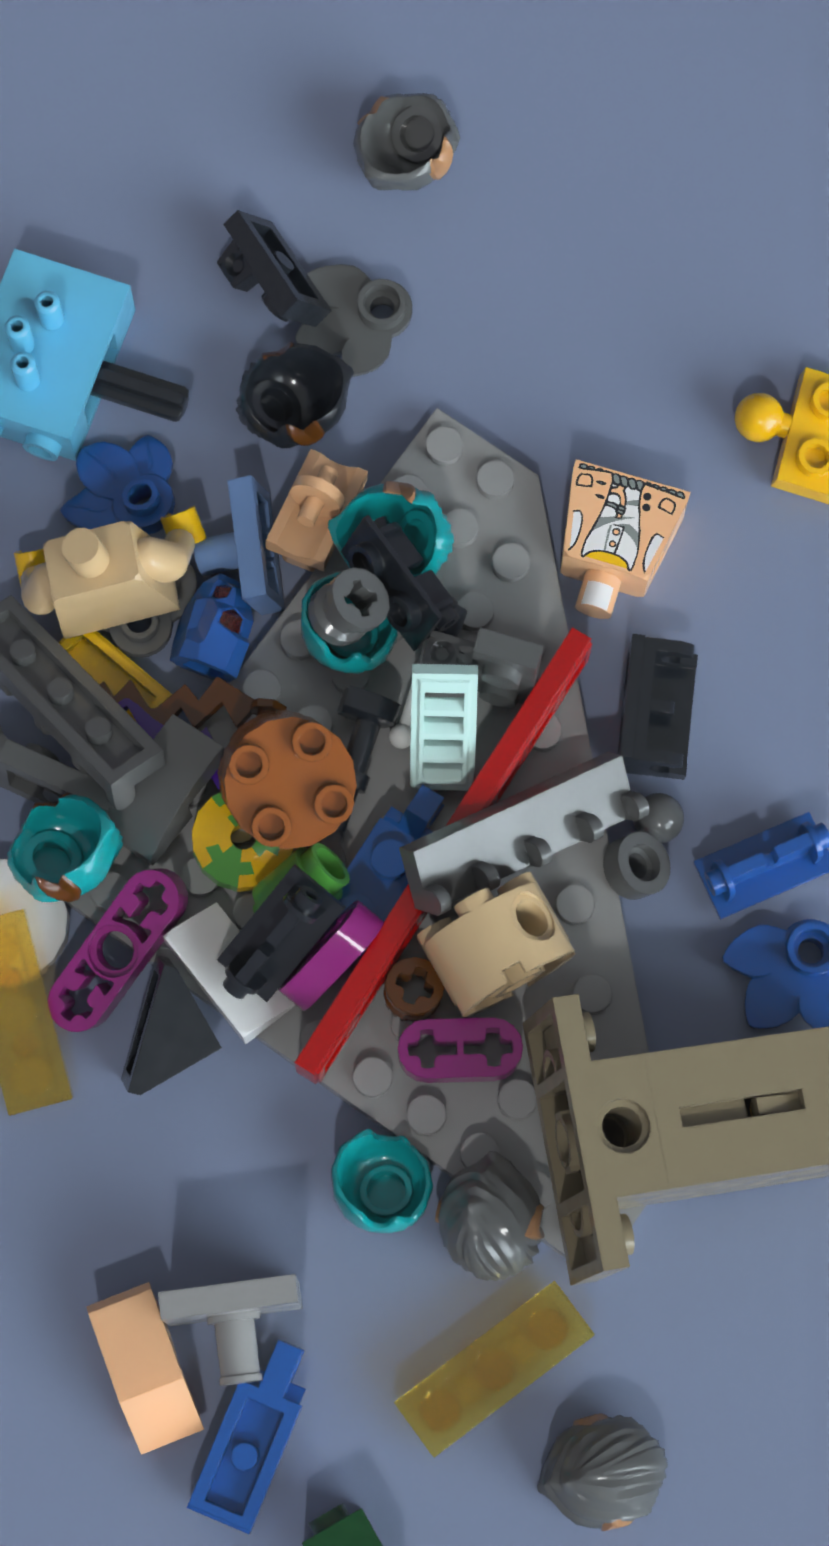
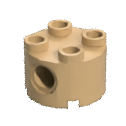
[416,871,576,1017]

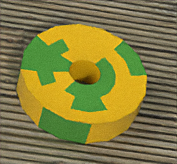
[191,793,294,892]

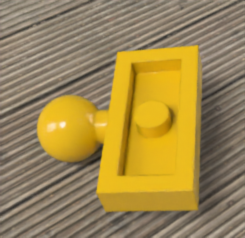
[734,367,829,504]

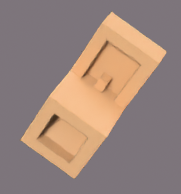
[86,1282,204,1455]

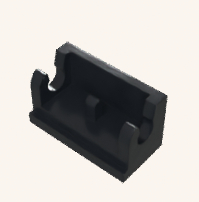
[617,634,698,780]

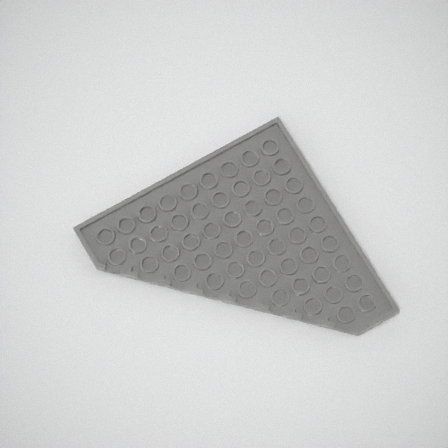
[66,408,649,1258]

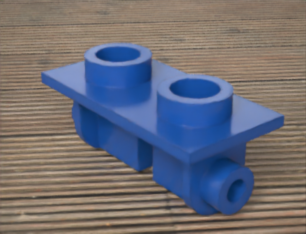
[693,812,829,920]

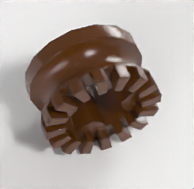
[383,957,444,1023]

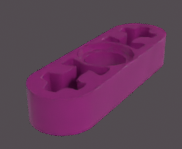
[48,868,188,1032]

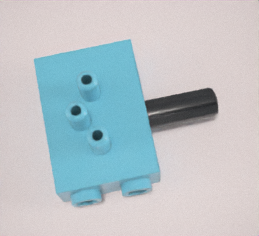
[0,248,189,461]

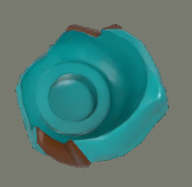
[7,792,123,902]

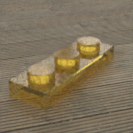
[0,909,74,1116]
[394,1280,595,1458]

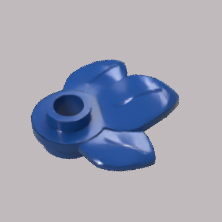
[60,435,175,534]
[722,919,829,1029]

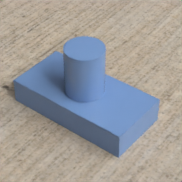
[194,475,285,616]

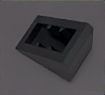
[121,955,222,1095]

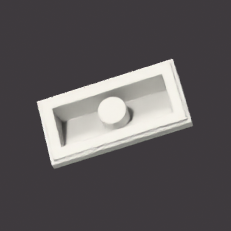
[163,902,296,1045]

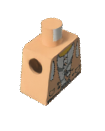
[560,459,691,619]

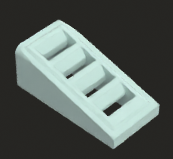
[410,664,478,791]

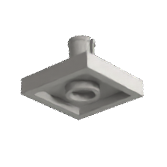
[158,1274,303,1386]

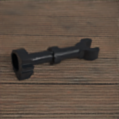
[304,685,401,867]

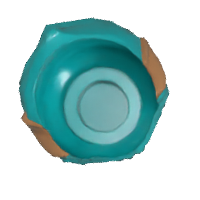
[327,481,454,577]

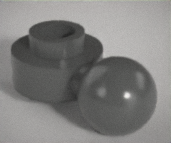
[603,793,684,900]

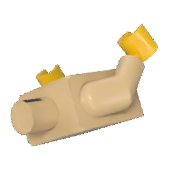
[14,505,207,639]

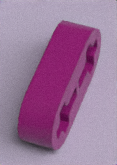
[278,900,383,1011]
[397,1017,523,1083]

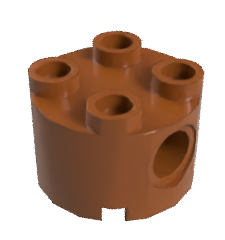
[218,710,357,849]

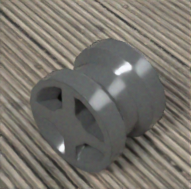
[308,567,390,646]

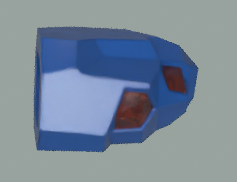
[170,574,254,683]

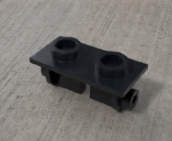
[340,515,460,652]
[217,864,346,1002]

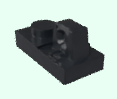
[217,210,332,327]

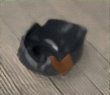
[235,342,354,448]

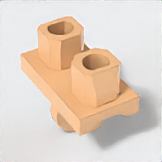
[266,449,368,572]

